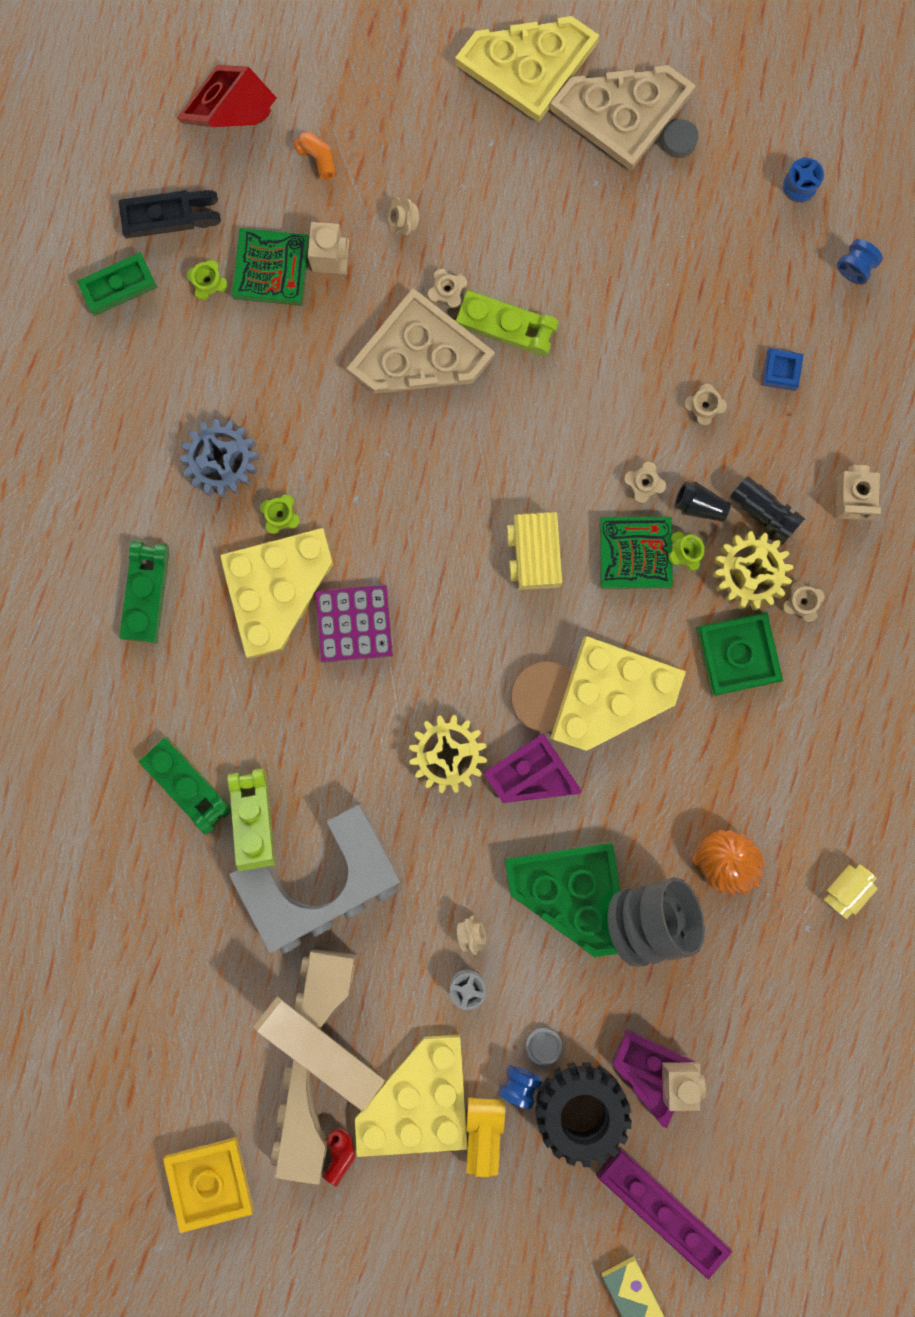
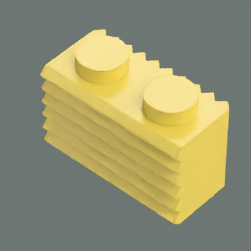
[507,512,562,590]

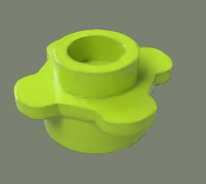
[187,260,228,300]
[260,495,300,534]
[669,531,705,571]

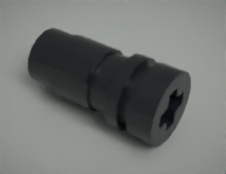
[729,476,805,546]

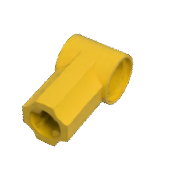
[466,1097,505,1178]

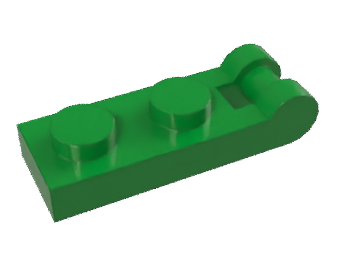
[119,541,169,644]
[138,737,232,835]

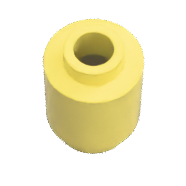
[824,864,878,920]

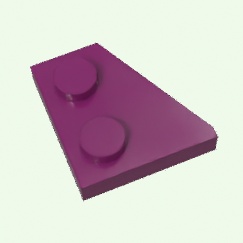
[483,733,582,803]
[612,1029,695,1128]

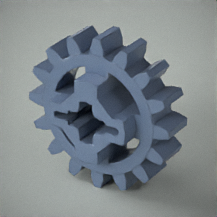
[180,419,259,498]

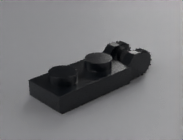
[118,190,221,239]

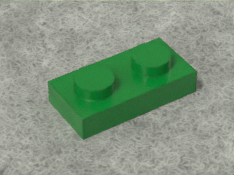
[77,252,158,316]

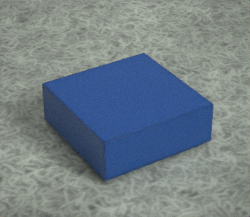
[761,348,804,391]

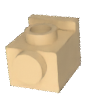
[308,222,350,274]
[835,465,881,521]
[662,1062,706,1111]

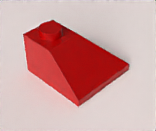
[177,65,277,127]

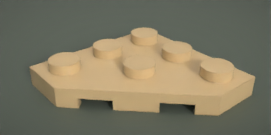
[549,65,696,171]
[346,288,495,394]

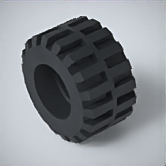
[535,1062,632,1167]

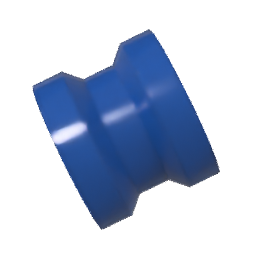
[783,157,824,203]
[837,239,883,285]
[498,1065,543,1109]

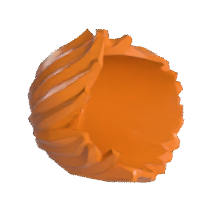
[692,830,765,896]

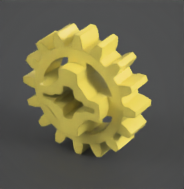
[712,531,793,611]
[409,715,487,793]

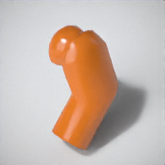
[294,132,336,180]

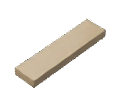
[253,996,386,1111]

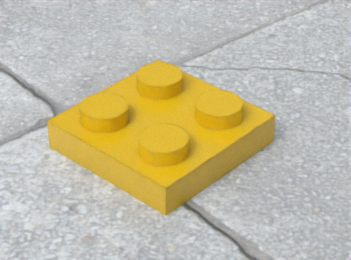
[163,1137,254,1233]

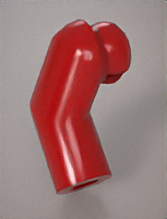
[322,1129,355,1187]

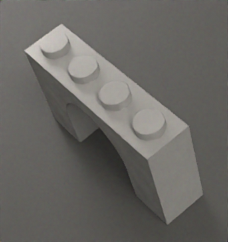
[229,804,402,954]

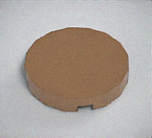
[511,661,572,733]

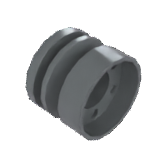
[607,877,705,967]

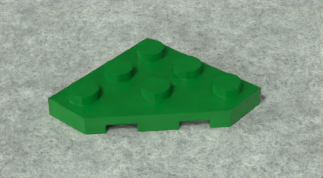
[504,842,620,958]

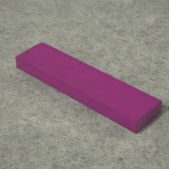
[596,1147,733,1280]

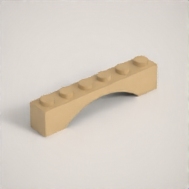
[271,948,357,1185]

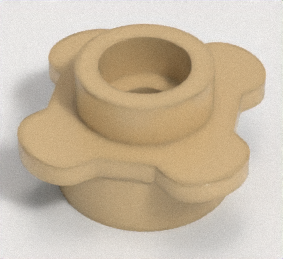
[388,198,419,236]
[428,269,467,308]
[684,384,727,426]
[624,462,666,503]
[783,581,825,622]
[457,915,486,955]

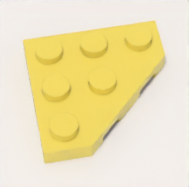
[455,16,600,123]
[220,528,333,659]
[550,636,686,751]
[355,1034,467,1157]

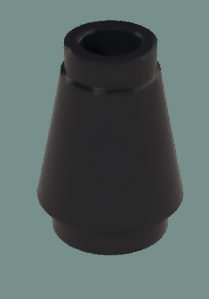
[675,481,731,522]

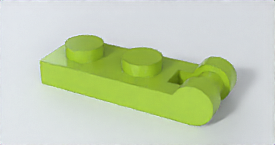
[456,290,559,356]
[228,768,275,872]

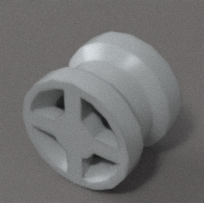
[449,969,486,1010]

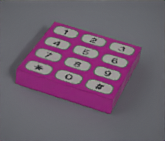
[315,585,393,663]

